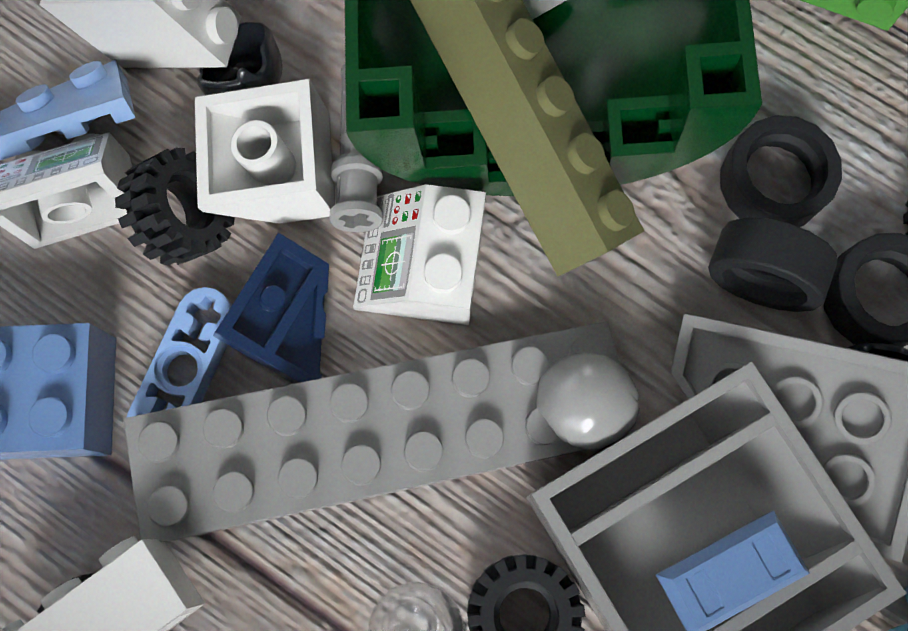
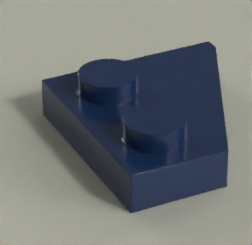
[213,232,329,384]

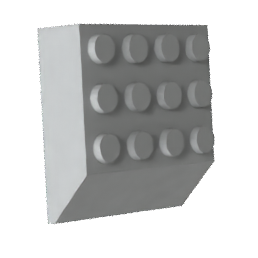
[526,362,907,631]

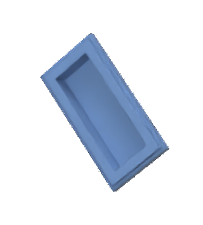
[655,511,810,631]

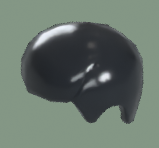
[197,22,283,96]

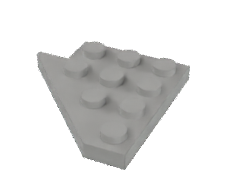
[671,313,908,562]

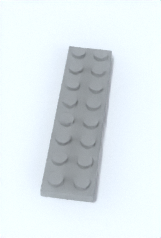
[123,321,637,542]

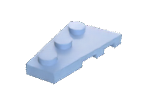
[0,60,136,160]

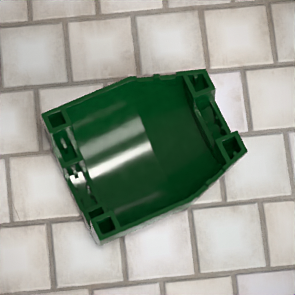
[344,0,762,196]

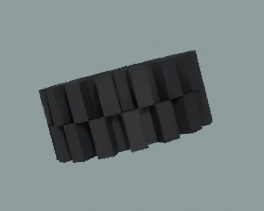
[115,147,235,265]
[467,554,586,631]

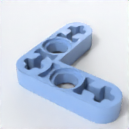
[126,287,232,418]

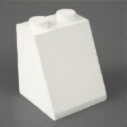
[39,0,242,68]

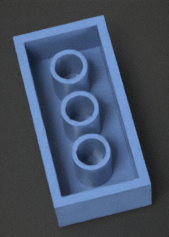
[0,323,116,460]

